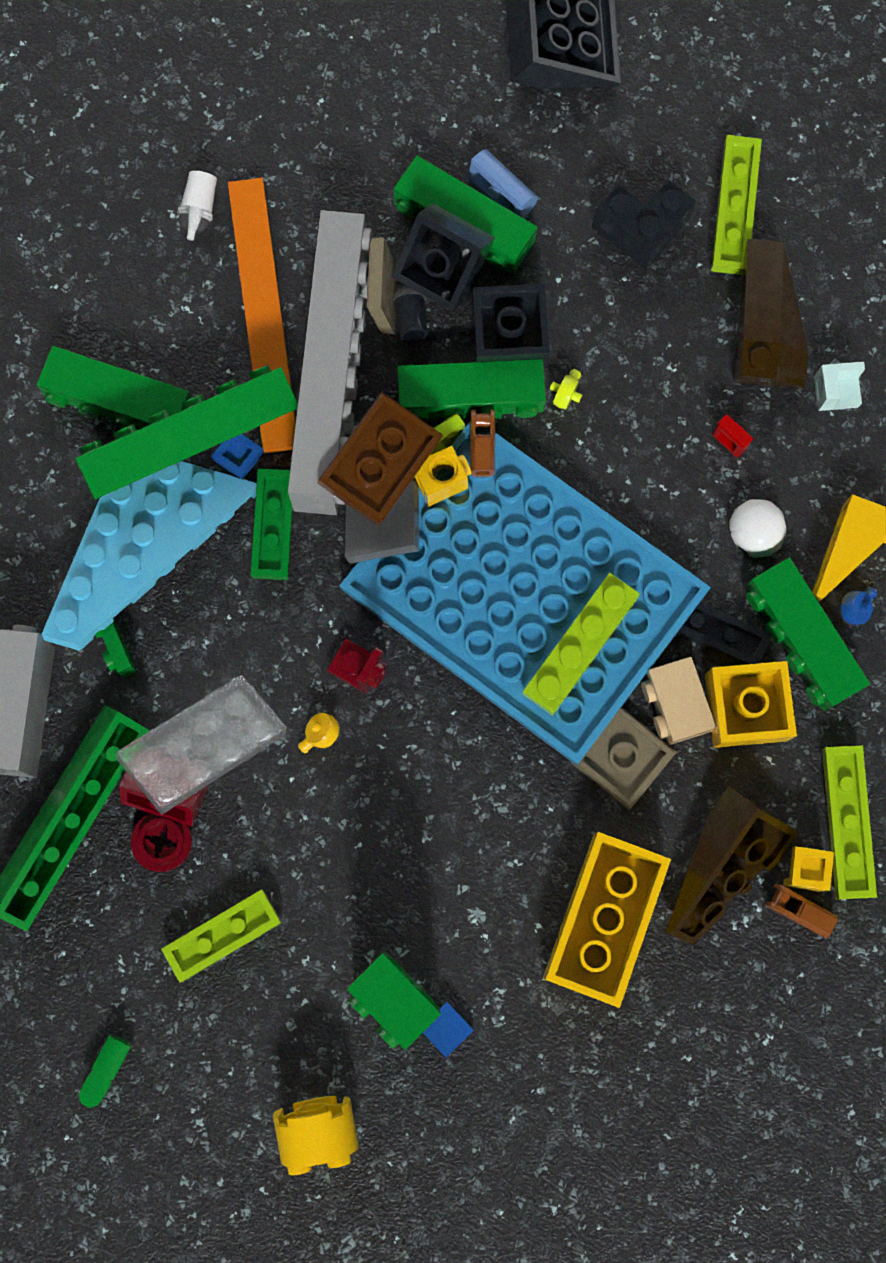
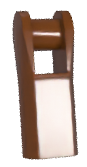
[470,410,495,477]
[765,883,838,938]

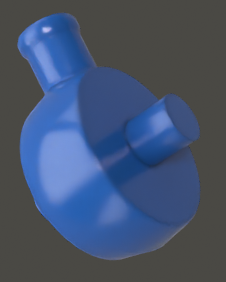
[840,587,877,625]

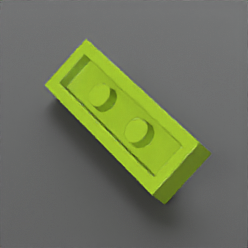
[161,890,282,983]

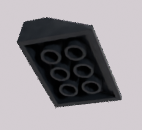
[506,0,621,89]

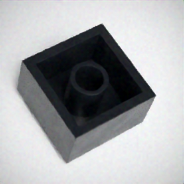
[392,203,495,312]
[472,284,550,368]

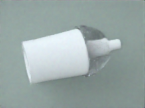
[177,171,217,240]

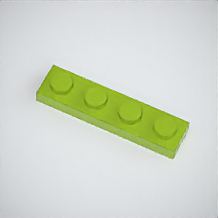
[711,135,762,275]
[522,573,640,716]
[822,745,877,900]

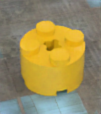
[272,1096,359,1175]

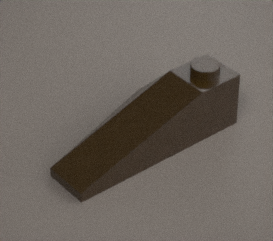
[733,239,809,389]
[666,786,799,945]

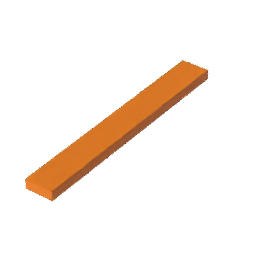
[228,177,296,454]

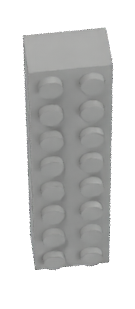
[288,210,372,515]

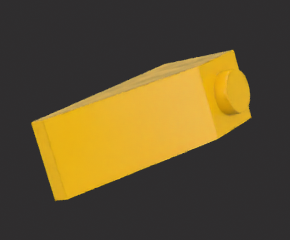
[812,494,886,602]

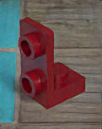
[327,639,387,694]

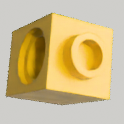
[414,446,472,507]

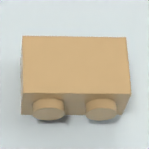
[641,657,716,745]

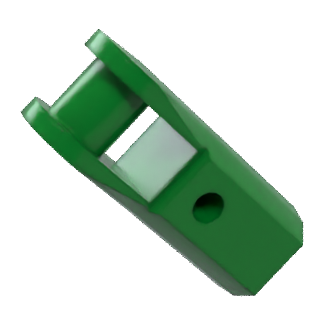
[79,1034,132,1108]

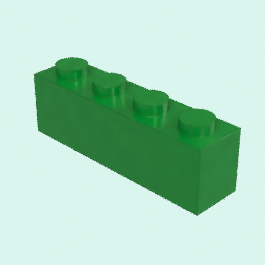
[394,155,537,275]
[37,345,192,429]
[398,359,546,422]
[745,557,870,712]

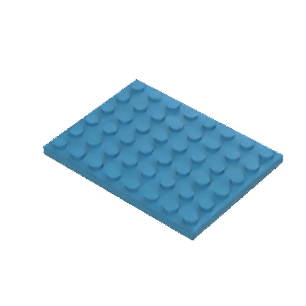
[340,422,711,765]

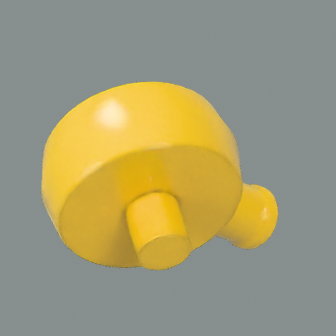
[298,713,339,753]

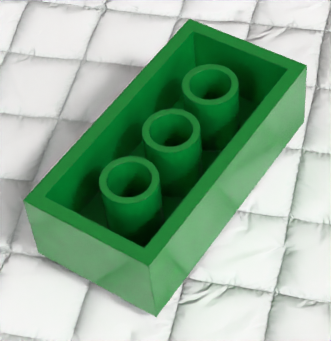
[347,952,441,1050]

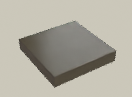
[367,238,397,335]
[571,707,677,811]

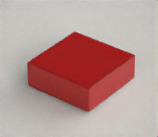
[712,414,754,458]

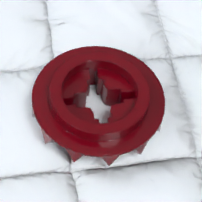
[131,813,192,872]

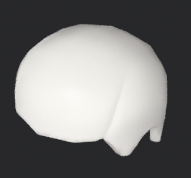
[729,500,786,558]

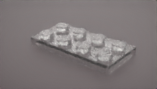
[116,675,287,815]

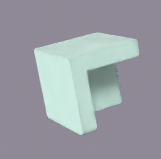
[814,362,865,411]

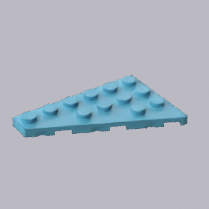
[42,461,257,651]

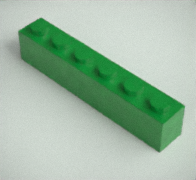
[74,364,298,500]
[0,705,149,932]

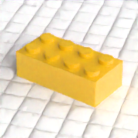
[542,832,671,1008]

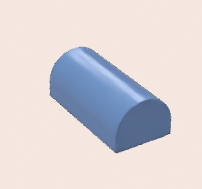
[468,149,538,218]

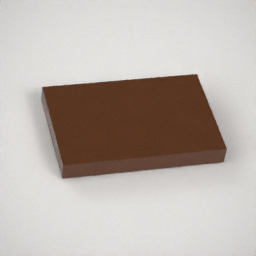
[317,392,443,526]

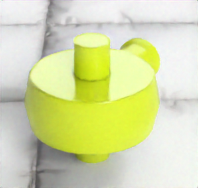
[549,369,582,409]

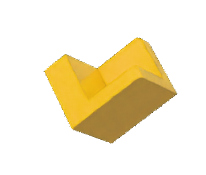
[783,846,834,892]

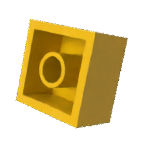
[705,661,797,748]

